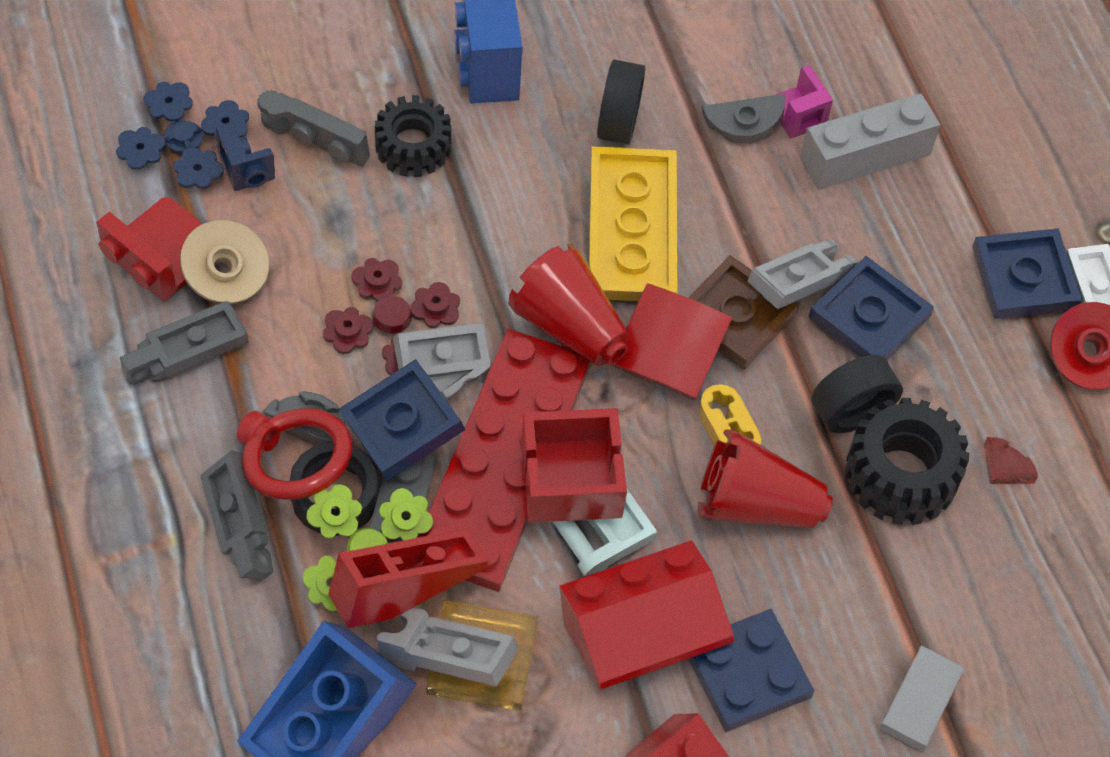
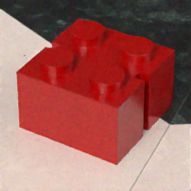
[521,408,627,523]

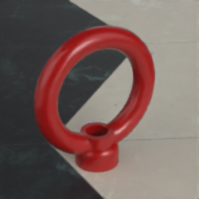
[237,408,352,500]

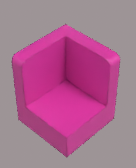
[776,65,833,139]

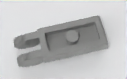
[748,238,858,309]

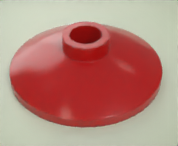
[1050,302,1110,390]

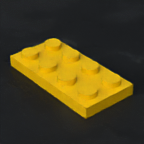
[589,146,677,301]

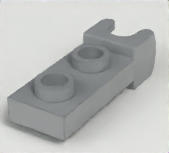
[377,608,519,687]

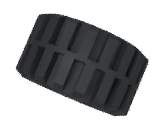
[845,398,970,525]

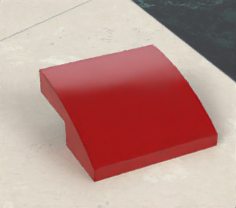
[612,283,733,400]

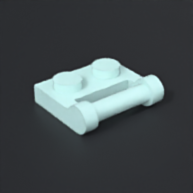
[553,473,657,577]

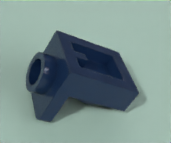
[216,122,275,191]

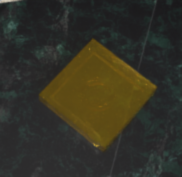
[426,600,538,711]

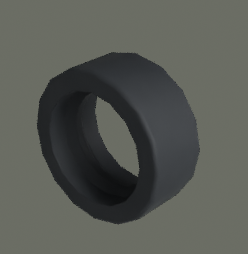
[597,59,646,144]
[811,355,904,434]
[290,441,379,536]

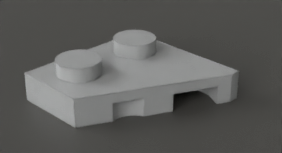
[393,323,491,399]

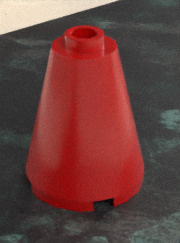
[508,244,629,366]
[698,429,833,528]

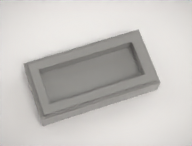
[879,645,965,752]

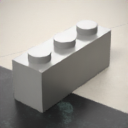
[800,93,940,190]

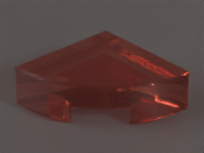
[984,437,1038,484]

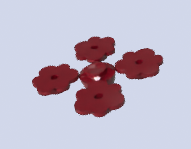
[323,258,460,375]

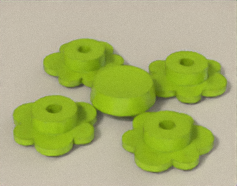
[302,484,433,611]

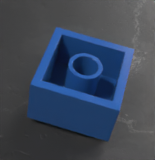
[454,0,523,103]

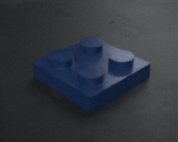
[972,228,1082,319]
[808,256,934,360]
[339,359,466,481]
[689,609,815,733]

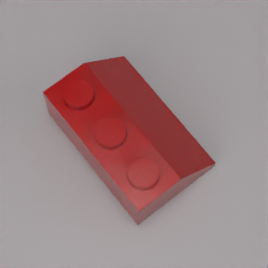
[559,540,734,690]

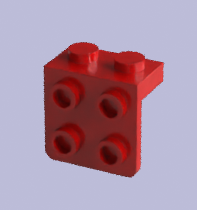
[96,197,203,302]

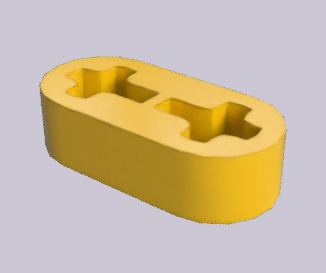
[699,384,761,446]

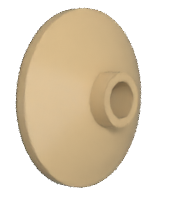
[180,220,269,304]

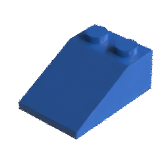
[237,621,417,757]

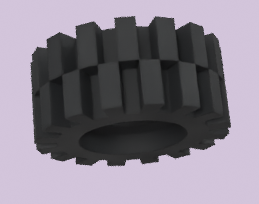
[375,95,452,177]

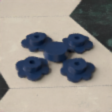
[116,82,249,189]

